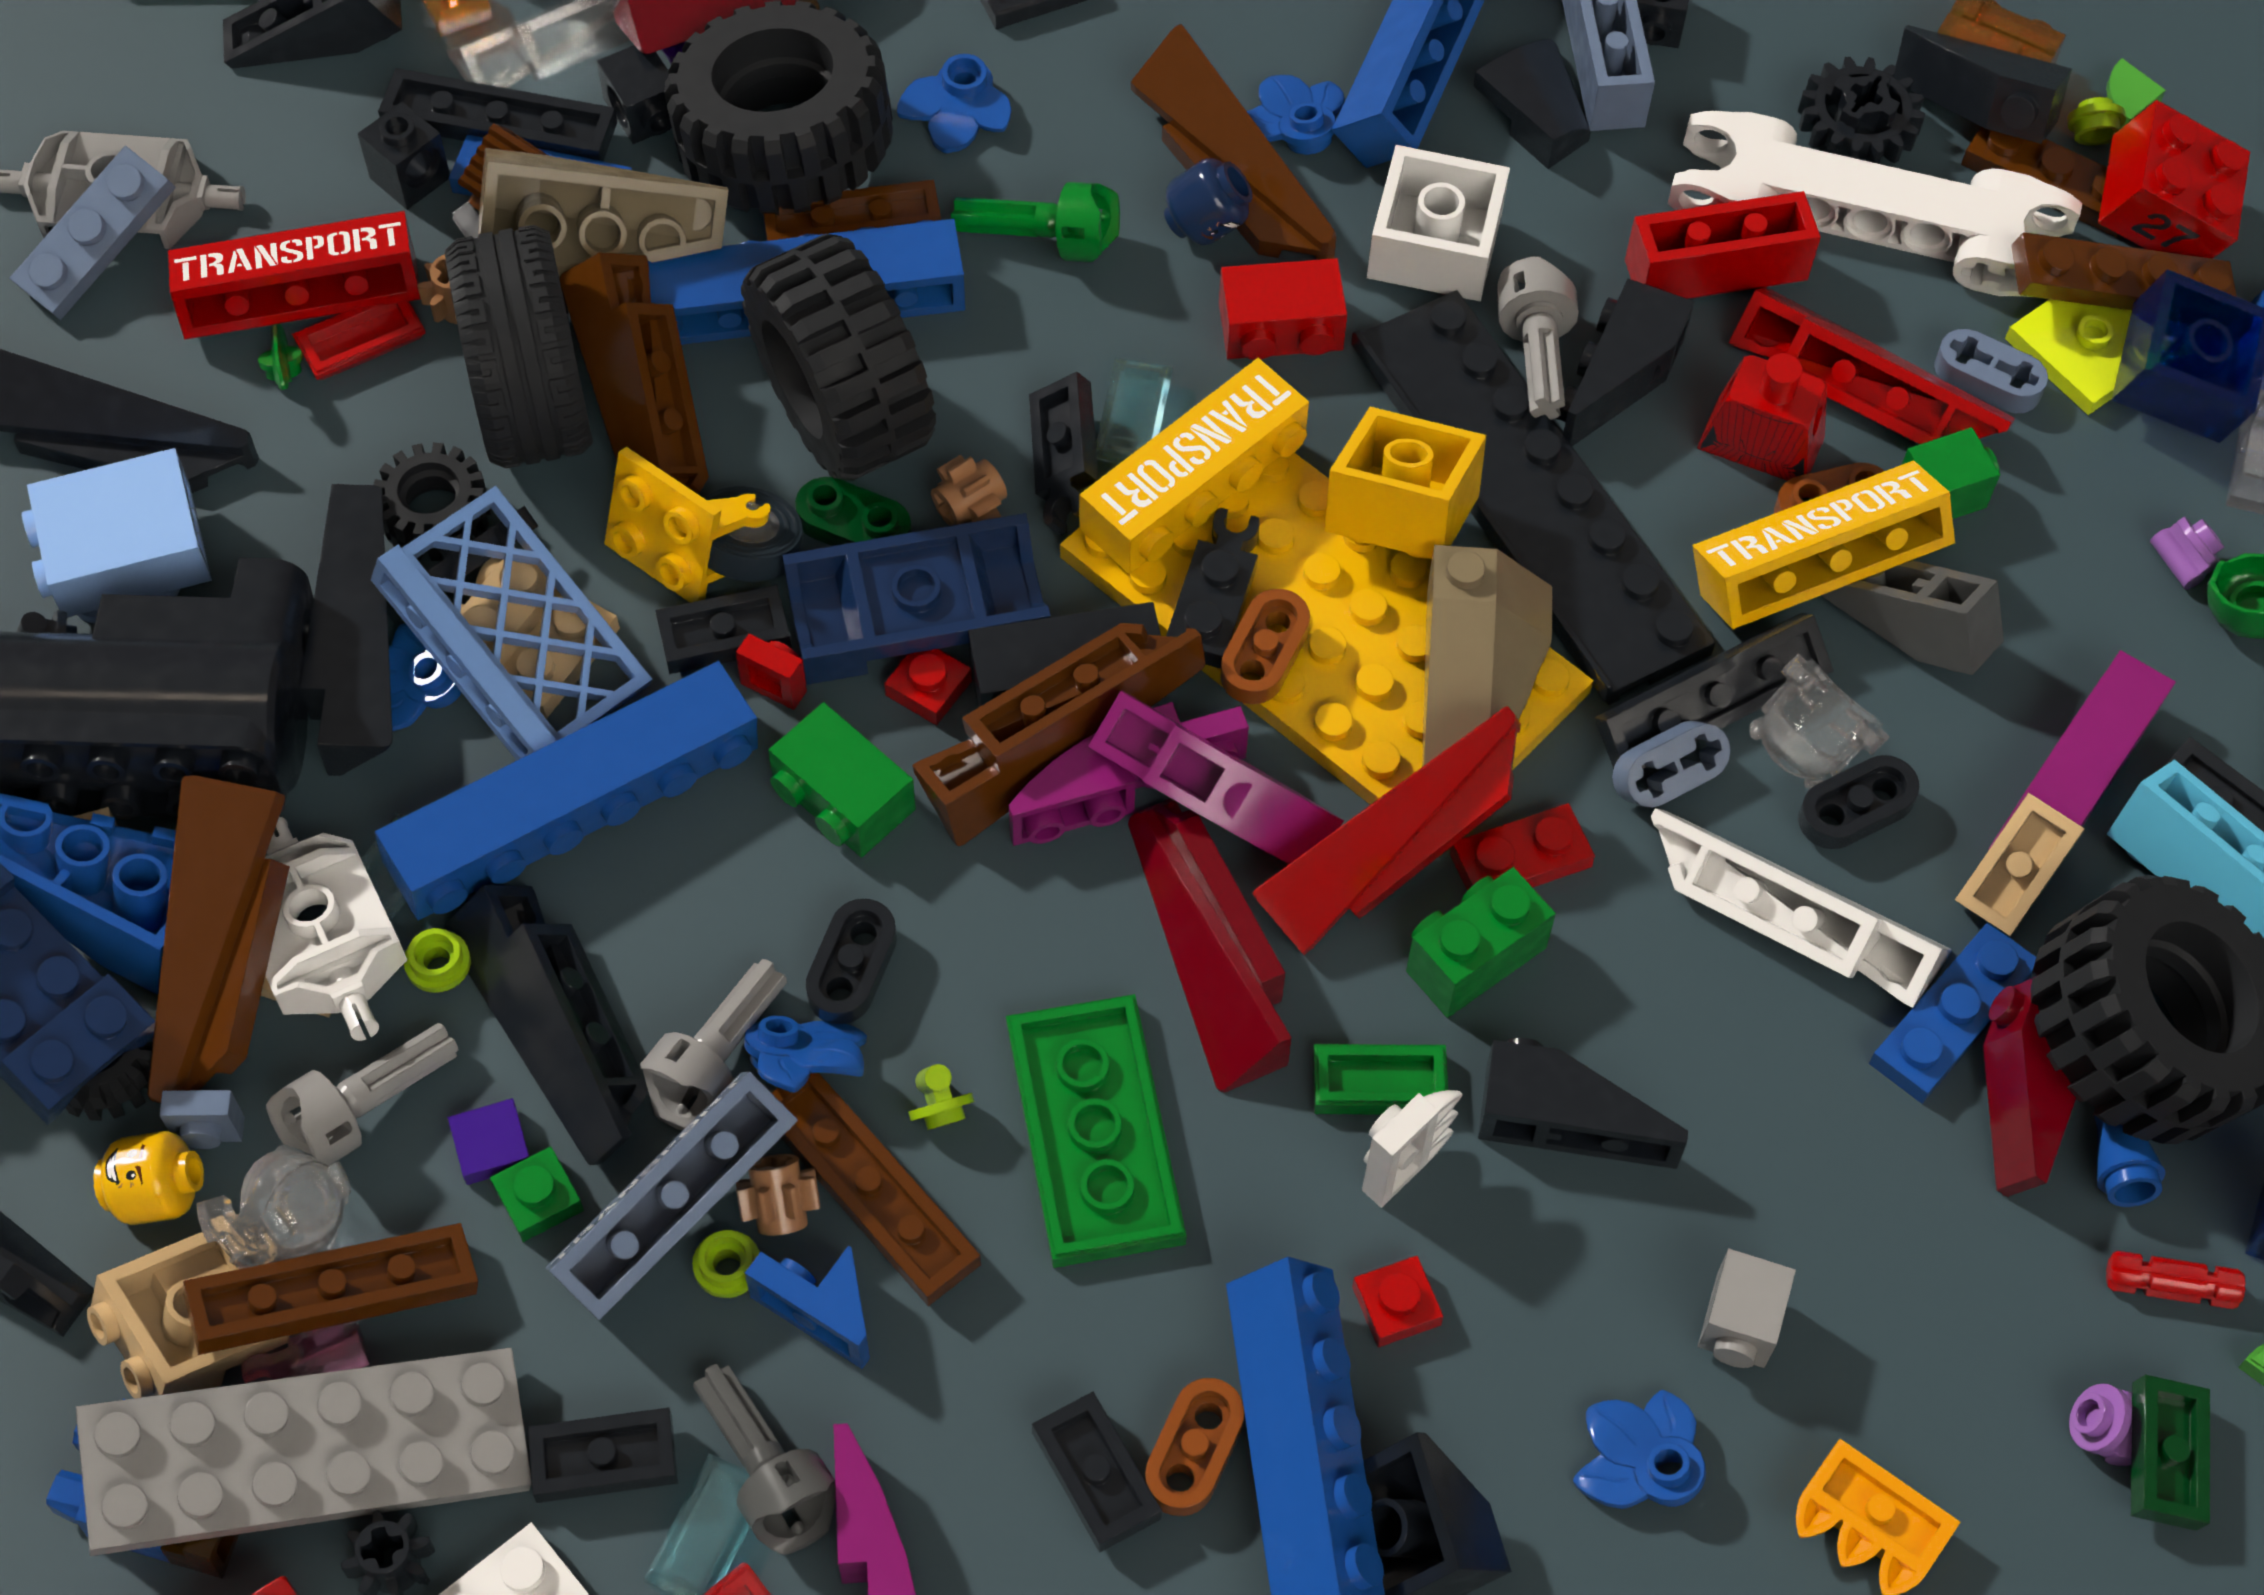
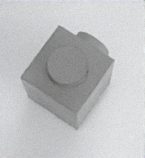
[1697,1248,1796,1368]

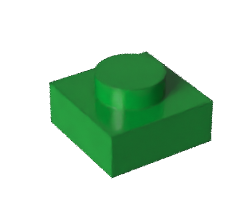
[490,1146,584,1242]

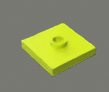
[2005,299,2176,415]

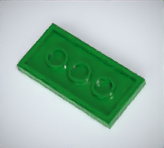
[1006,994,1187,1268]

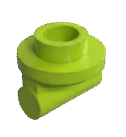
[908,1064,975,1130]

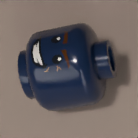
[1164,158,1252,245]

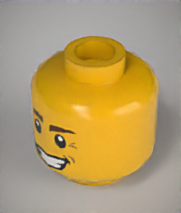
[93,1131,204,1225]

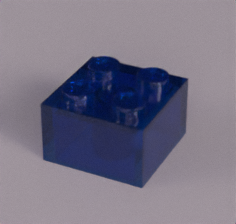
[2112,269,2264,443]

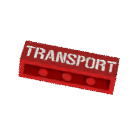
[168,211,421,340]

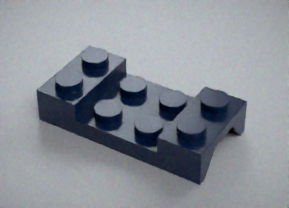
[782,513,1051,685]
[0,863,156,1125]

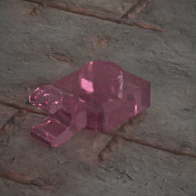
[241,1321,369,1383]

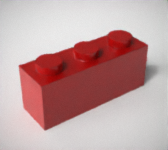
[1625,191,1821,299]

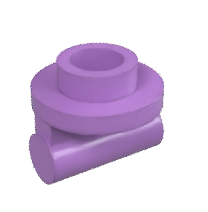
[2150,516,2225,590]
[2069,1384,2132,1466]

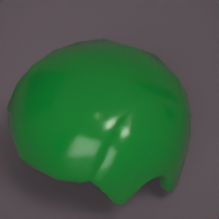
[2207,553,2264,639]

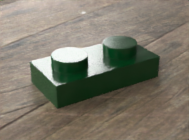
[2131,1374,2210,1531]

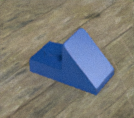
[745,1246,870,1369]

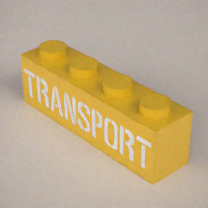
[1079,358,1309,574]
[1692,460,1955,629]

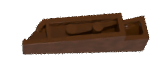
[148,775,290,1104]

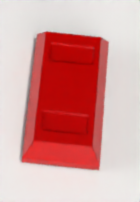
[292,300,426,380]

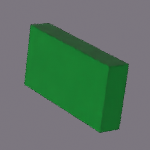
[1313,1044,1448,1115]

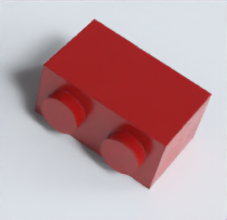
[1219,258,1347,360]

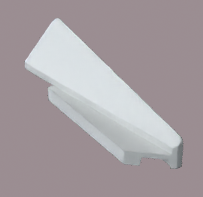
[1651,808,1952,1008]

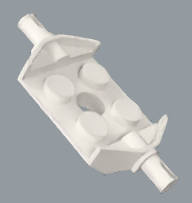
[265,817,407,1041]

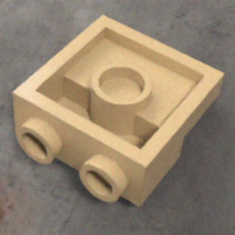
[460,547,620,719]
[87,1223,290,1398]

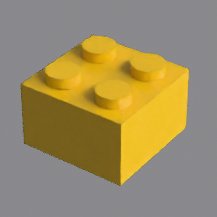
[1324,406,1487,559]

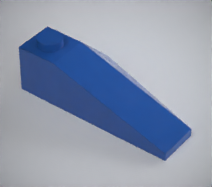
[0,793,176,995]

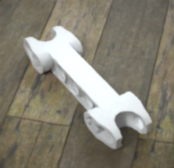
[1667,111,2083,298]

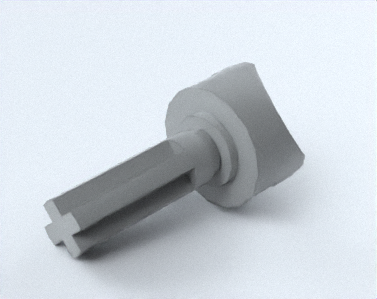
[1497,257,1579,420]
[640,959,787,1131]
[266,1023,459,1168]

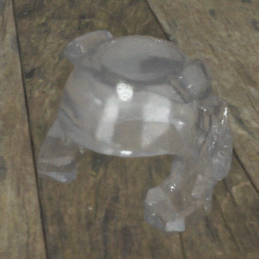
[1749,653,1890,790]
[196,1145,351,1269]

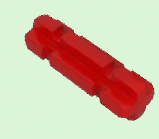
[2106,1251,2246,1309]

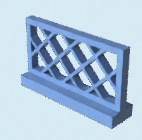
[371,486,653,761]

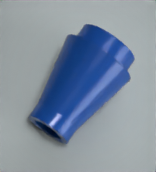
[2094,1115,2165,1207]

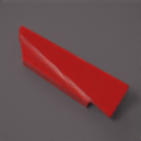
[1728,287,2015,444]

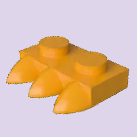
[1796,1439,1961,1595]

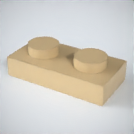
[1955,793,2085,937]

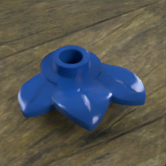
[897,54,1011,153]
[1247,75,1345,155]
[389,623,461,731]
[744,1016,867,1093]
[1573,1390,1706,1509]

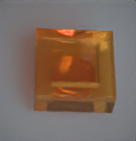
[422,0,493,37]

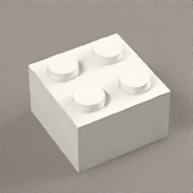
[1367,145,1510,302]

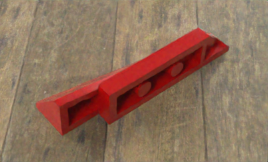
[1252,706,1521,955]

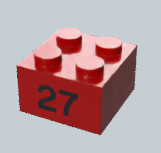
[2098,100,2250,259]

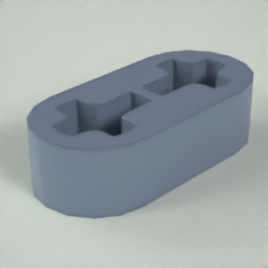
[1934,329,2048,414]
[1612,720,1731,808]

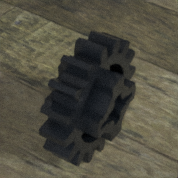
[1798,57,1925,164]

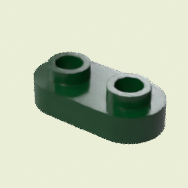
[795,477,912,546]

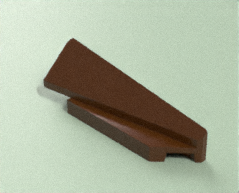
[1131,24,1337,260]
[560,252,709,494]
[912,623,1206,846]

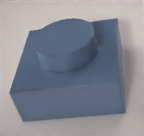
[159,1090,245,1149]

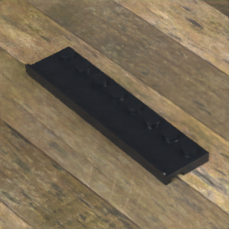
[1351,290,1716,705]

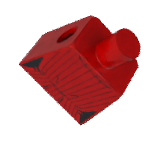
[1697,353,1827,481]

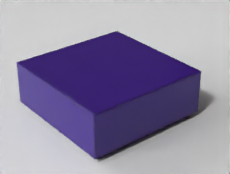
[448,1098,530,1185]

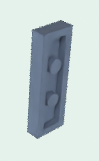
[9,145,176,320]

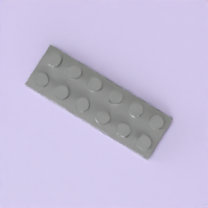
[76,1348,532,1556]

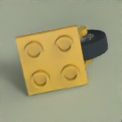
[604,447,803,603]

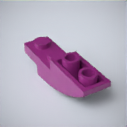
[1088,690,1344,864]
[1009,702,1249,846]

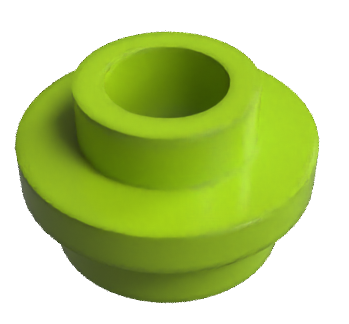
[2067,97,2126,145]
[404,928,471,993]
[692,1230,760,1298]

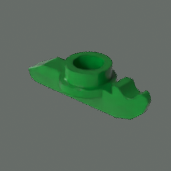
[258,324,303,390]

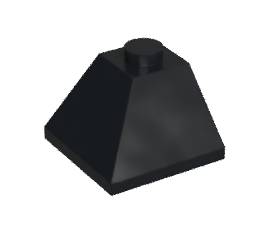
[1364,1432,1512,1595]

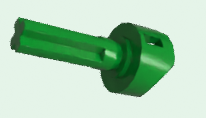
[951,182,1120,262]

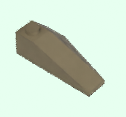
[478,148,729,279]
[1422,545,1552,767]

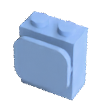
[22,448,212,623]

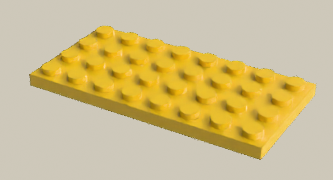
[1060,453,1594,805]

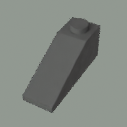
[1821,560,2004,675]

